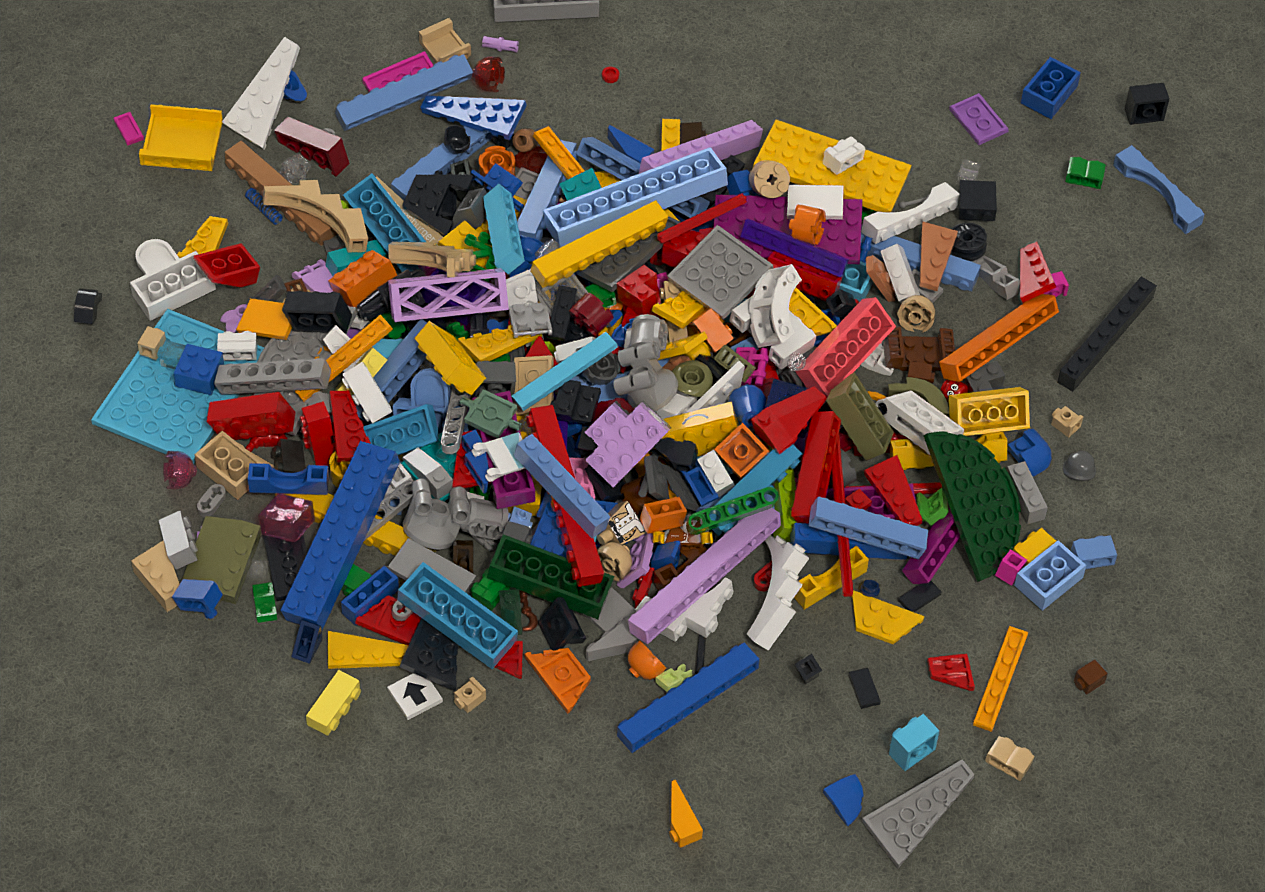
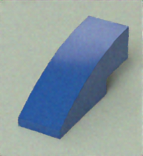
[462,429,488,493]
[680,458,719,507]

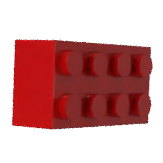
[207,392,296,440]

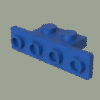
[471,163,524,212]

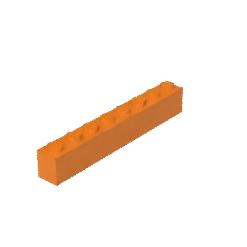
[939,294,1059,382]

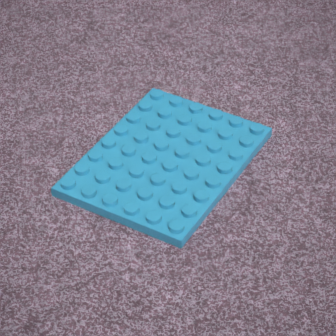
[91,309,264,465]

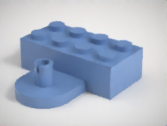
[393,368,475,435]

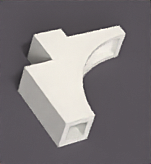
[635,577,733,642]

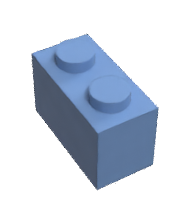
[1071,535,1117,569]

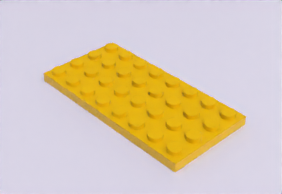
[753,120,912,213]

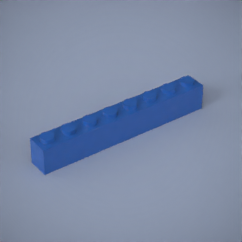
[617,642,759,753]

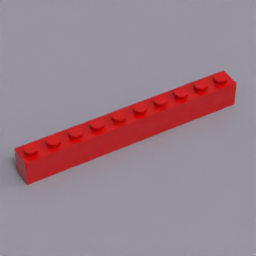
[526,405,604,587]

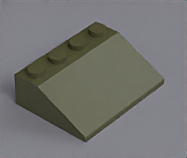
[181,516,262,604]

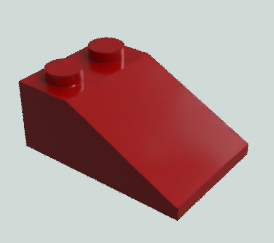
[193,243,260,287]

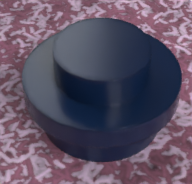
[860,580,880,597]

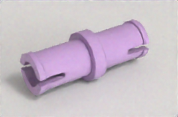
[482,36,519,53]

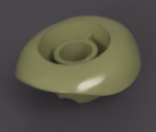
[672,360,713,397]

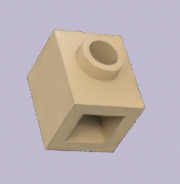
[137,326,167,360]

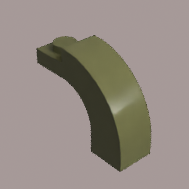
[887,377,949,417]

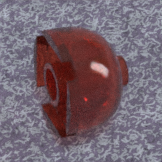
[472,57,505,92]

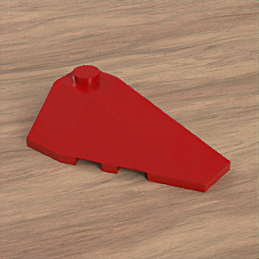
[751,387,827,454]

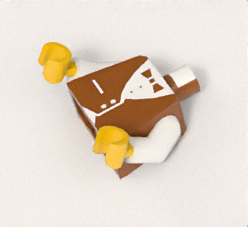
[653,515,713,556]

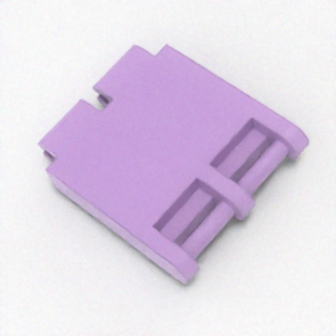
[292,259,333,293]

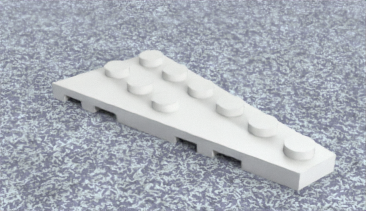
[222,37,300,150]

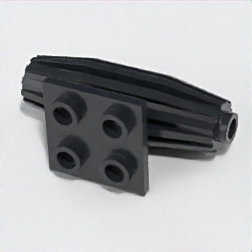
[356,268,426,321]

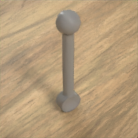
[899,194,930,208]

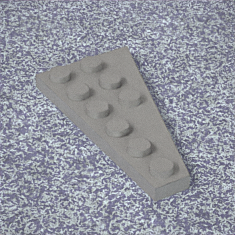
[862,759,975,868]

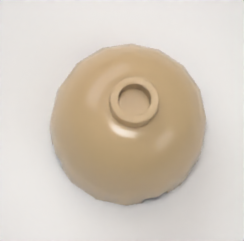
[898,295,935,332]
[597,542,632,581]

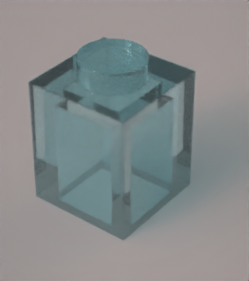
[158,340,186,369]

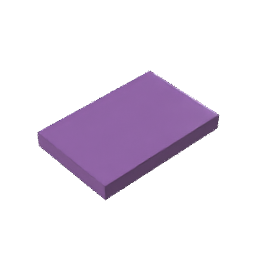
[949,93,1009,145]

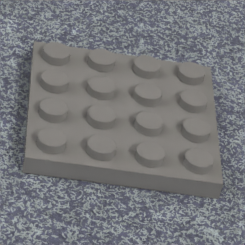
[667,225,774,320]

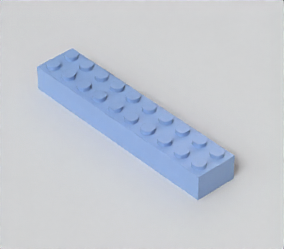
[543,147,728,247]

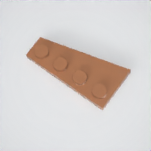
[920,221,958,291]

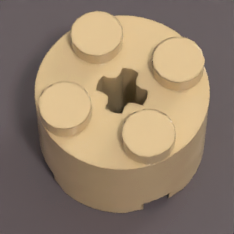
[749,160,790,198]

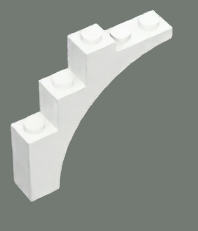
[747,535,809,650]

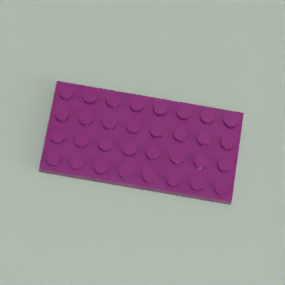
[713,195,862,264]

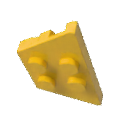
[789,287,837,336]
[852,590,924,644]

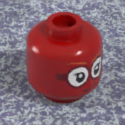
[940,380,968,403]

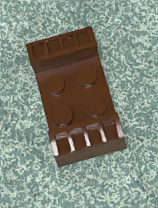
[883,327,955,371]

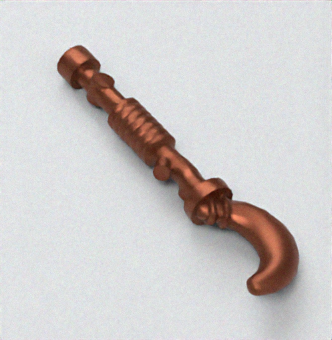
[519,590,538,631]

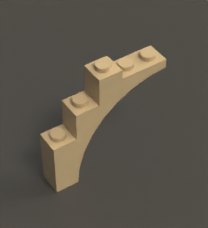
[263,180,368,253]
[389,242,476,277]

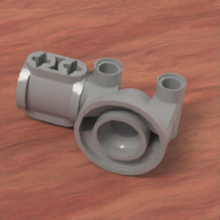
[614,314,678,411]
[403,479,509,549]

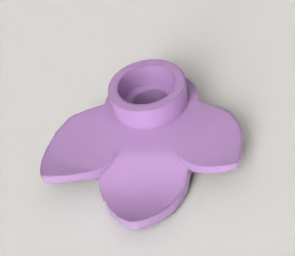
[220,304,247,333]

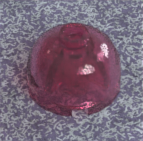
[163,451,197,489]

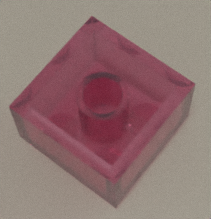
[259,493,315,542]

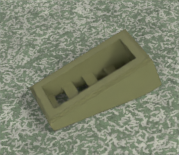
[714,345,756,383]

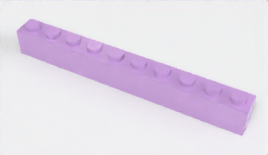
[628,508,781,644]

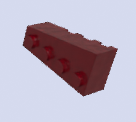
[274,117,350,177]

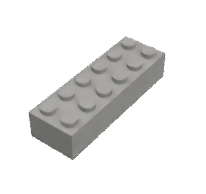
[493,0,599,22]

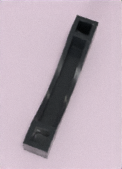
[578,426,698,472]

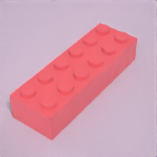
[795,297,896,398]

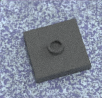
[644,455,670,501]

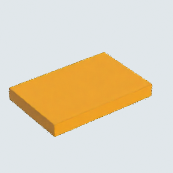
[236,298,292,340]

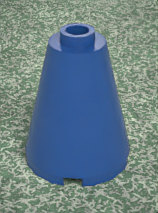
[728,384,766,429]

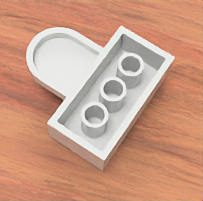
[130,239,216,321]

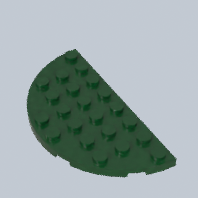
[923,431,1021,582]

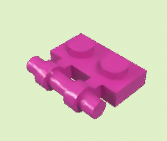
[736,347,769,386]

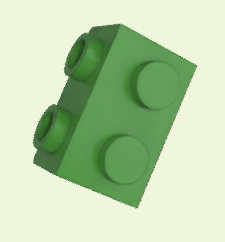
[917,488,949,525]

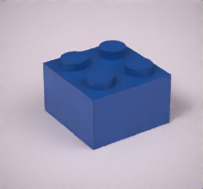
[174,344,224,395]

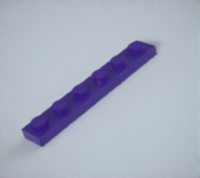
[740,219,849,277]

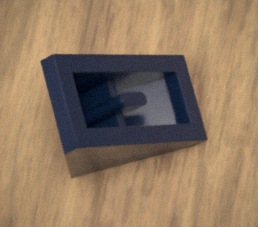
[291,619,323,664]

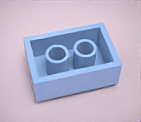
[1014,540,1087,611]

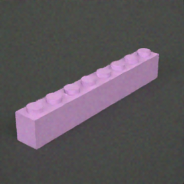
[639,120,763,174]

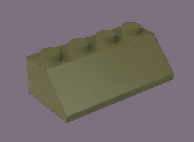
[826,372,894,460]

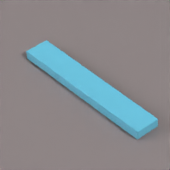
[512,332,618,411]

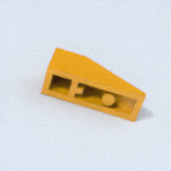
[669,780,703,848]

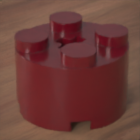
[569,292,614,338]

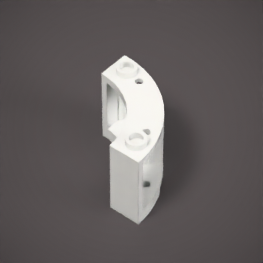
[749,264,802,348]

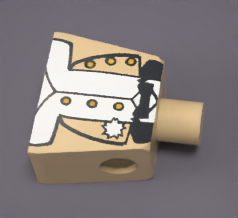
[597,501,646,545]

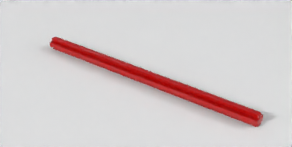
[831,434,853,597]

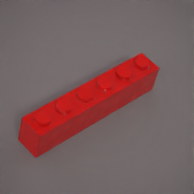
[791,411,841,524]

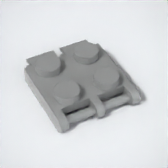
[509,302,552,338]

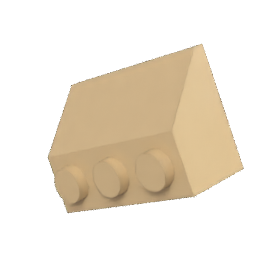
[194,431,264,500]

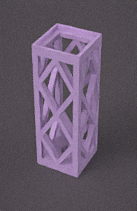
[388,268,509,322]

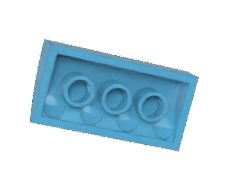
[363,404,438,456]

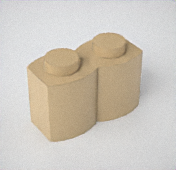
[985,736,1035,781]

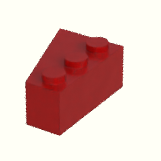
[300,401,335,466]

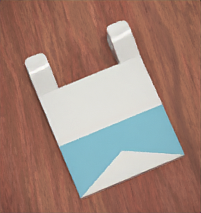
[472,432,525,482]

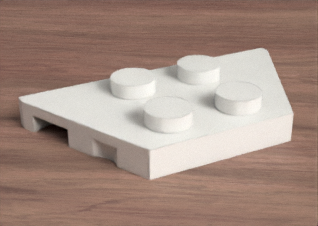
[687,361,745,413]

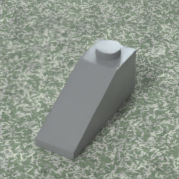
[402,447,453,499]

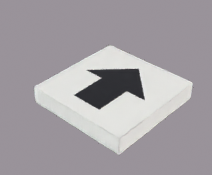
[387,673,443,720]

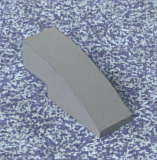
[973,255,1020,300]

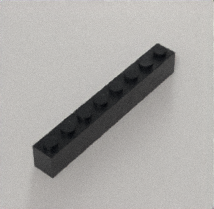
[1057,276,1157,392]

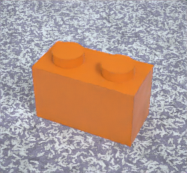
[640,497,687,534]

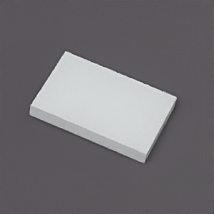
[787,185,843,220]

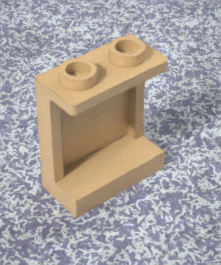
[419,18,471,63]

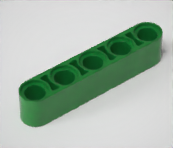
[686,487,779,535]

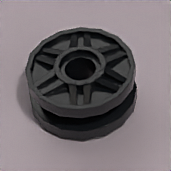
[951,222,987,261]

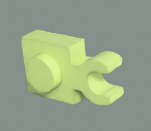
[656,664,692,692]

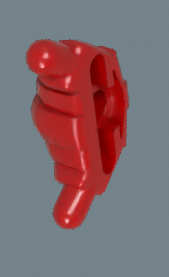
[245,434,288,452]

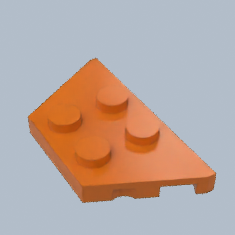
[525,648,591,714]

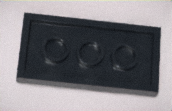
[263,525,307,601]

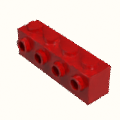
[768,251,843,302]

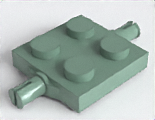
[460,389,522,438]

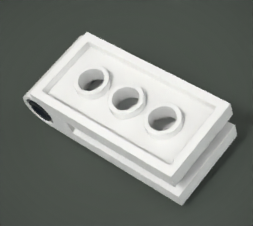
[876,391,964,455]

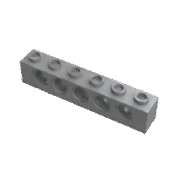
[214,358,331,395]

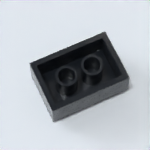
[282,291,352,333]

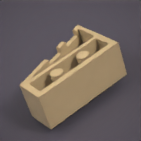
[131,540,180,612]

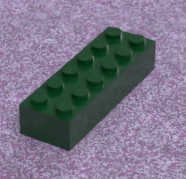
[487,534,615,619]

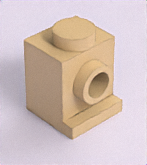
[1051,406,1083,438]
[454,677,486,713]

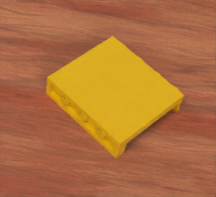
[139,105,223,171]

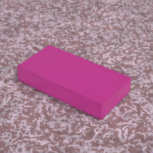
[113,112,144,146]

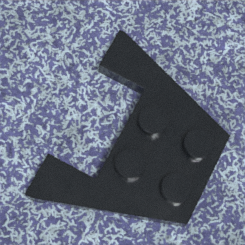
[403,175,474,237]

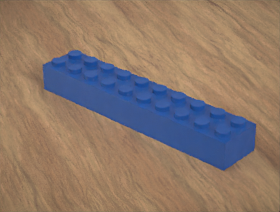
[281,441,400,630]

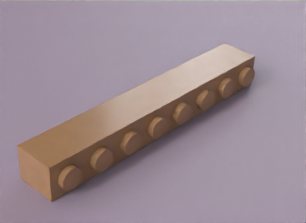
[225,141,338,246]

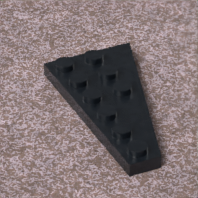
[399,618,458,691]

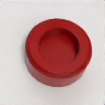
[602,66,619,83]

